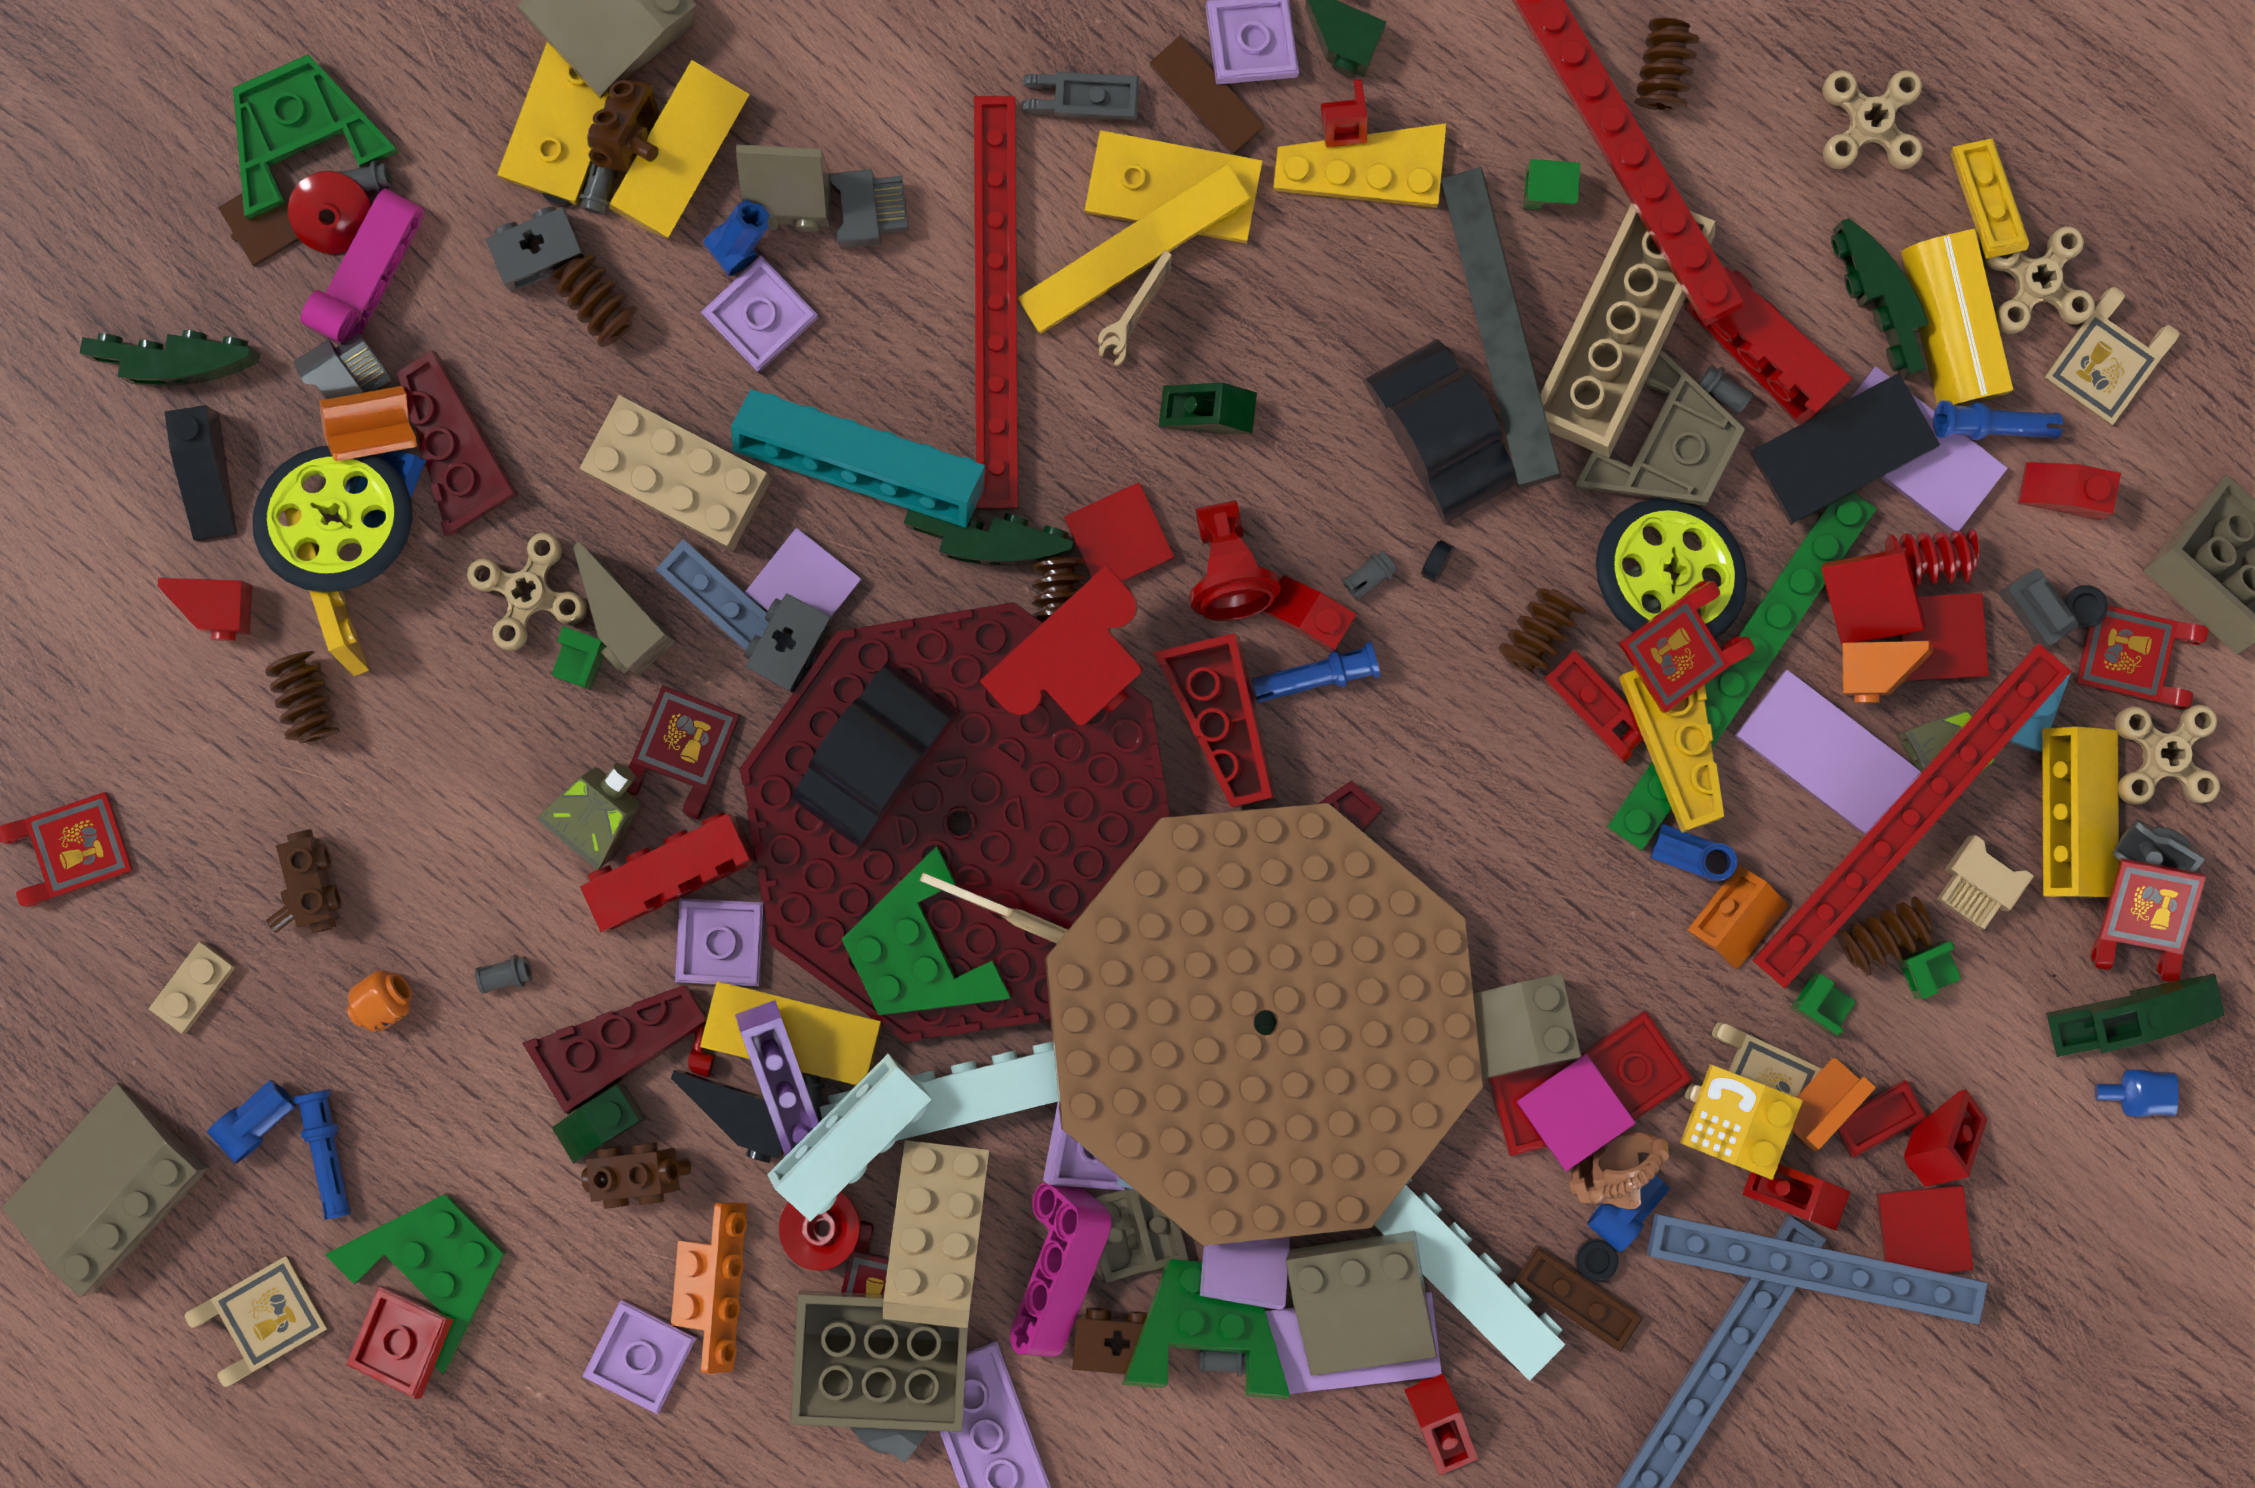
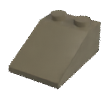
[736,144,833,232]
[573,542,676,676]
[1473,973,1581,1080]

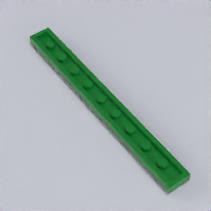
[1606,493,1877,851]

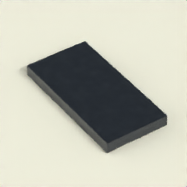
[1750,373,1940,525]

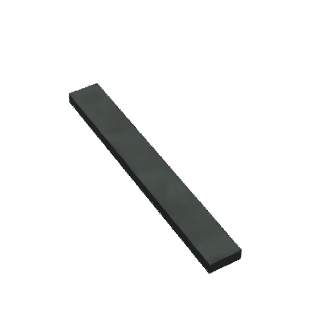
[1441,167,1562,489]

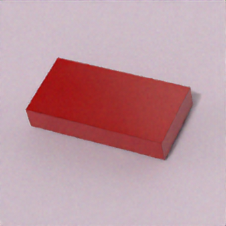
[1837,1080,1927,1157]

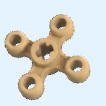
[1822,70,1923,170]
[1984,226,2095,334]
[467,532,587,651]
[2114,705,2220,805]

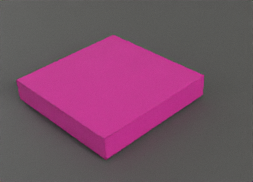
[1517,1054,1636,1172]

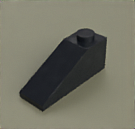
[164,405,237,541]
[671,1069,784,1163]

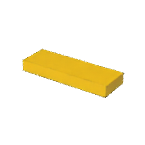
[1950,138,2029,259]

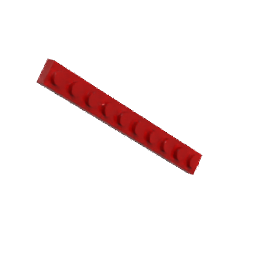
[1512,0,1744,327]
[974,96,1018,510]
[1752,643,2072,989]

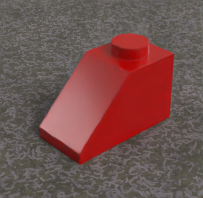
[2018,462,2121,520]
[1262,575,1357,653]
[157,578,252,641]
[1903,1089,1987,1187]
[1742,1164,1851,1231]
[1404,1373,1478,1476]

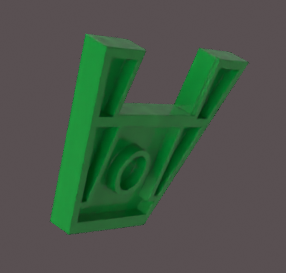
[233,54,399,220]
[842,845,1012,1015]
[324,1193,506,1375]
[1122,1259,1290,1400]

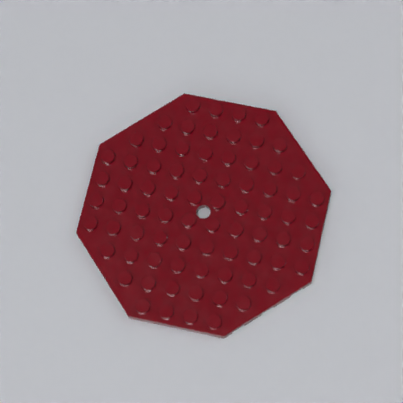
[740,602,1171,1043]

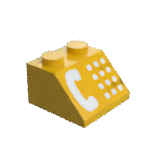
[1680,1064,1803,1180]

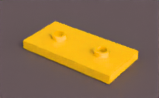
[497,42,610,206]
[1084,130,1263,244]

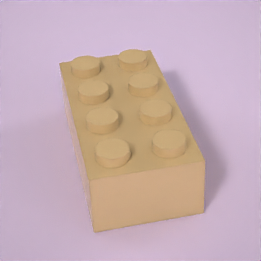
[579,395,772,552]
[883,1140,989,1329]

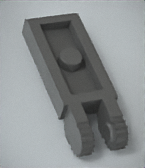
[1022,72,1139,121]

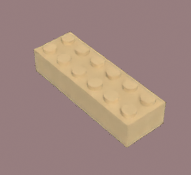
[1540,203,1715,458]

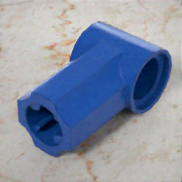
[703,200,770,277]
[1650,824,1737,883]
[207,1080,297,1164]
[1587,1175,1671,1253]

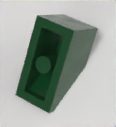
[1305,0,1386,77]
[1159,382,1257,435]
[552,1083,646,1163]

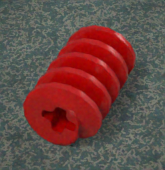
[1885,530,1979,586]

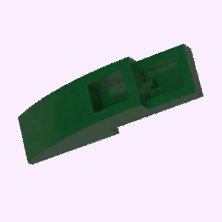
[1831,218,1929,380]
[79,330,260,386]
[904,509,1074,566]
[2046,973,2224,1057]

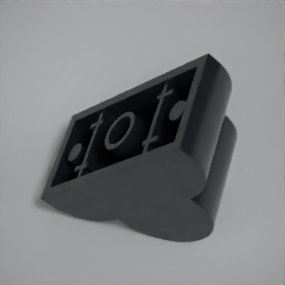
[1363,339,1518,525]
[791,662,958,849]

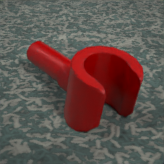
[687,1025,715,1077]

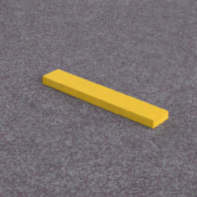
[1017,163,1251,334]

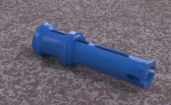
[1933,400,2063,440]
[1251,641,1381,704]
[293,1089,351,1220]

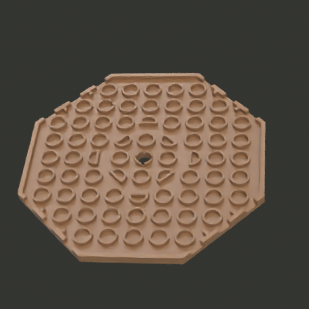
[1045,803,1483,1246]

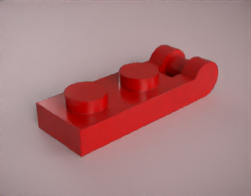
[1543,650,1645,764]

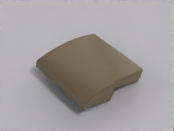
[1094,1188,1189,1283]

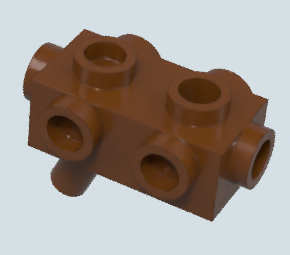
[587,79,660,171]
[266,829,342,933]
[581,1142,691,1209]

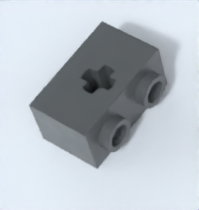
[486,206,586,293]
[744,593,834,693]

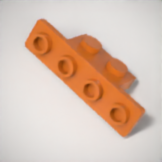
[671,1202,747,1374]

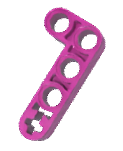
[300,188,424,345]
[1010,1183,1111,1357]

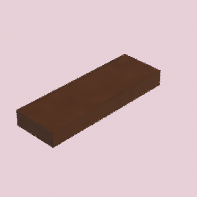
[1150,35,1264,155]
[1514,1245,1644,1353]

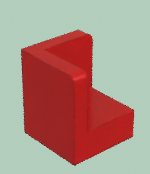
[1321,79,1368,147]

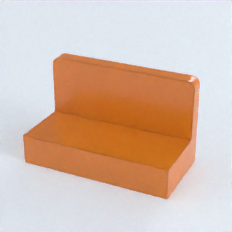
[319,386,417,461]
[1687,865,1788,969]
[1791,1058,1876,1153]

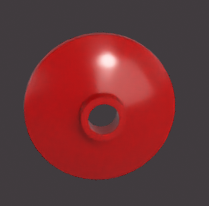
[288,171,372,254]
[779,1191,861,1271]

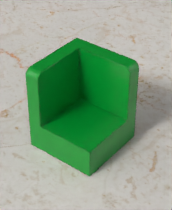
[1523,159,1580,210]
[552,626,607,690]
[1898,940,1961,999]
[1790,973,1855,1037]

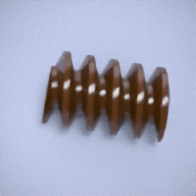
[1634,17,1700,111]
[549,254,637,348]
[1032,557,1085,622]
[1498,588,1587,681]
[265,651,340,744]
[1837,896,1933,976]

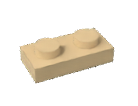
[149,941,237,1034]

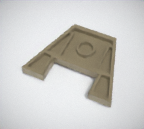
[1575,349,1745,506]

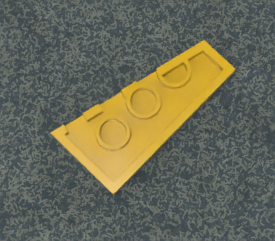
[1273,123,1447,208]
[284,508,370,677]
[1619,670,1724,833]

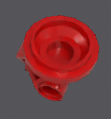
[1189,500,1281,621]

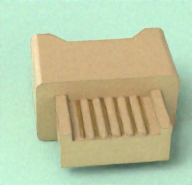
[1936,835,2034,930]

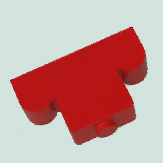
[979,565,1143,726]

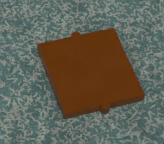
[218,171,300,267]

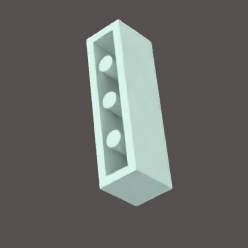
[767,1054,932,1222]

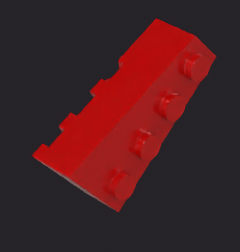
[1684,266,1852,425]
[1153,633,1277,808]
[580,812,757,933]

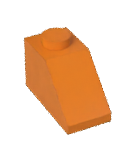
[1843,641,1933,704]

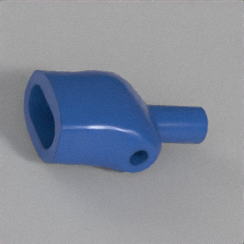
[2095,1069,2178,1117]

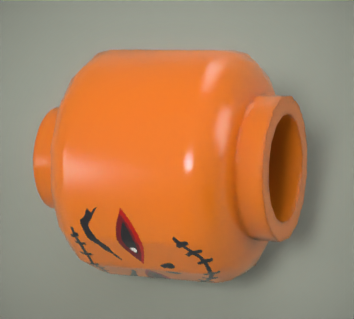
[347,970,412,1032]

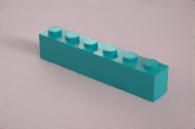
[731,389,985,528]

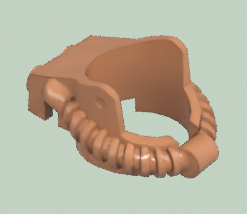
[1569,1132,1669,1209]

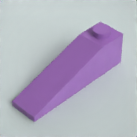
[735,1000,819,1156]

